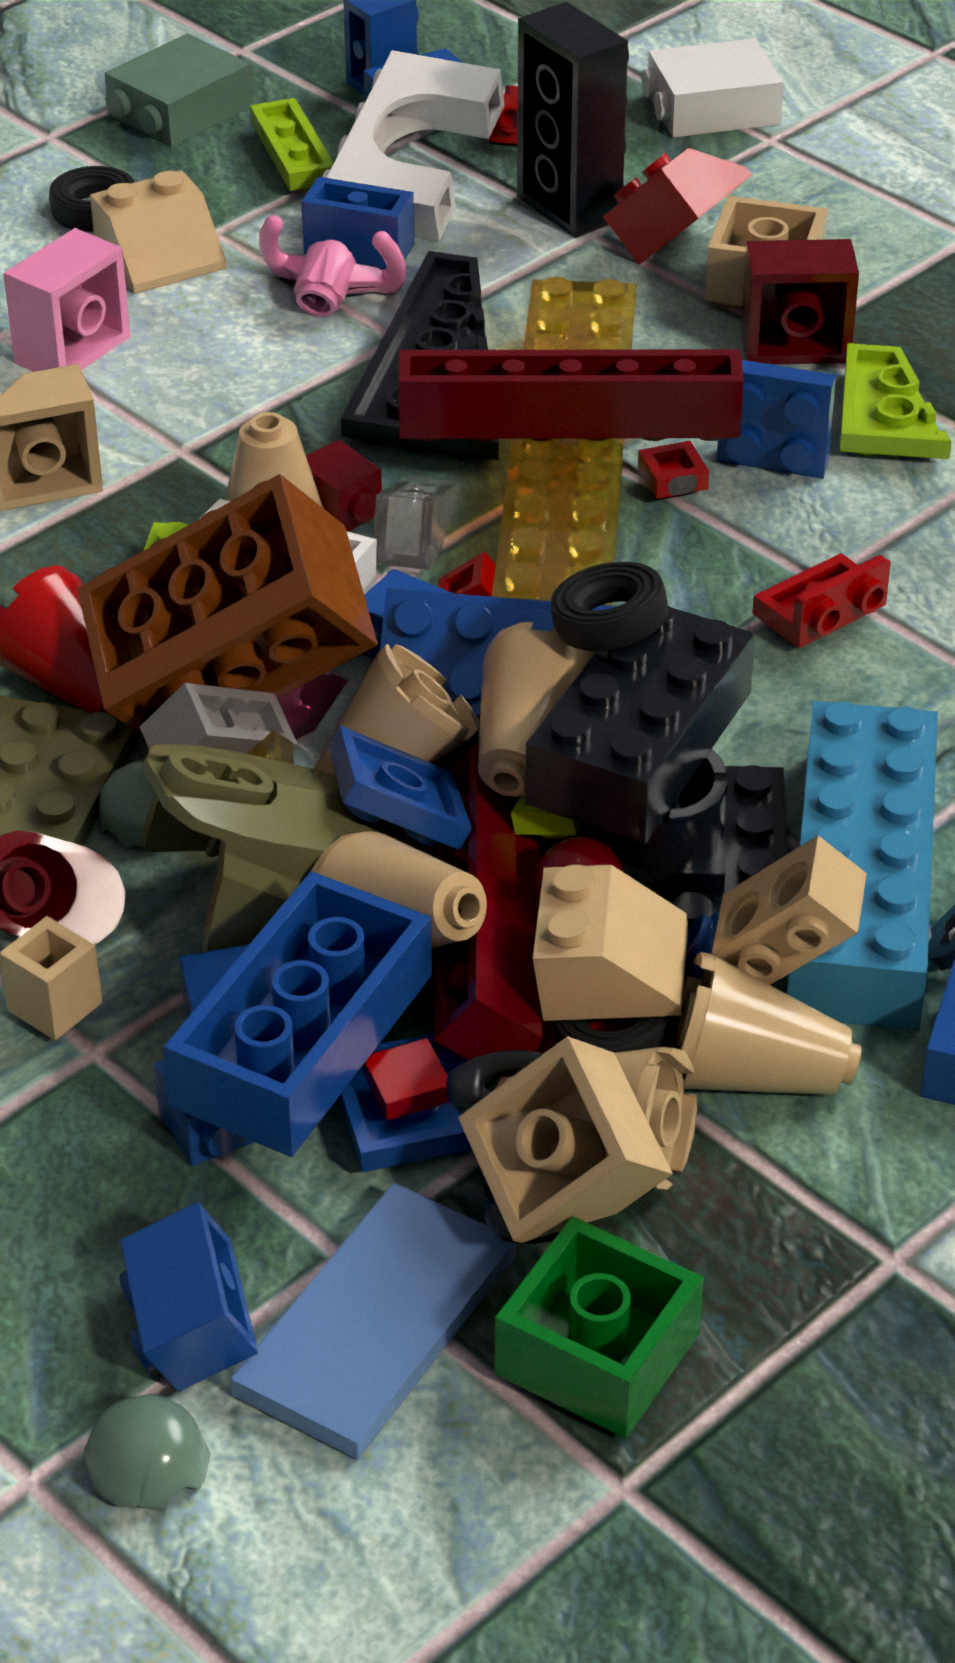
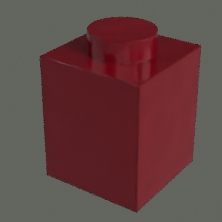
[306,440,383,532]

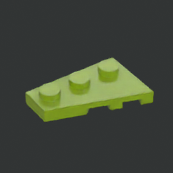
[839,343,952,459]

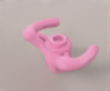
[259,215,406,317]

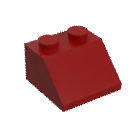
[603,148,752,265]

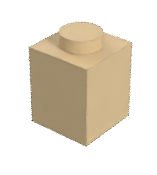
[0,916,103,1041]

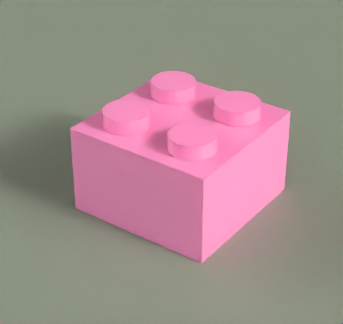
[3,228,130,372]

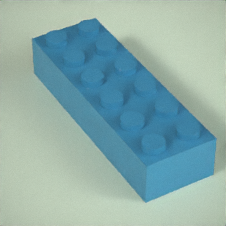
[787,701,938,1030]

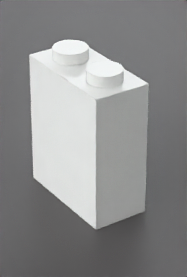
[641,38,784,138]

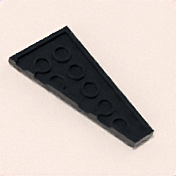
[341,251,499,460]

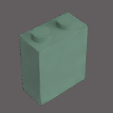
[104,33,254,147]

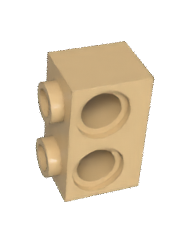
[712,835,867,985]

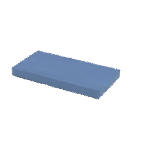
[230,1183,516,1460]

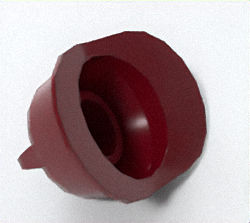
[0,830,125,944]

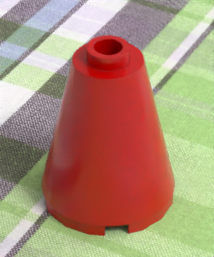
[0,565,116,718]

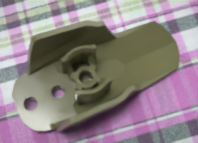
[141,744,437,952]

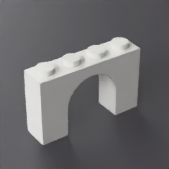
[322,50,505,242]

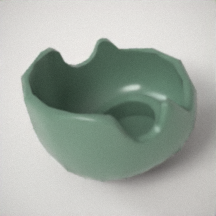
[98,760,155,849]
[83,1394,211,1510]

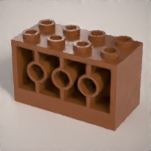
[77,474,378,733]

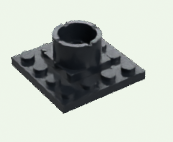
[538,749,788,932]

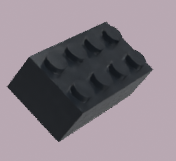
[517,2,629,238]
[525,606,755,844]

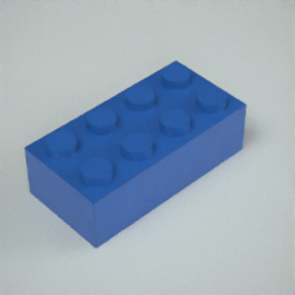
[379,588,617,721]
[163,871,432,1157]

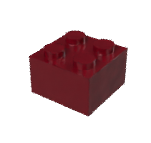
[741,239,859,365]

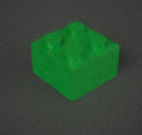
[495,1216,704,1439]

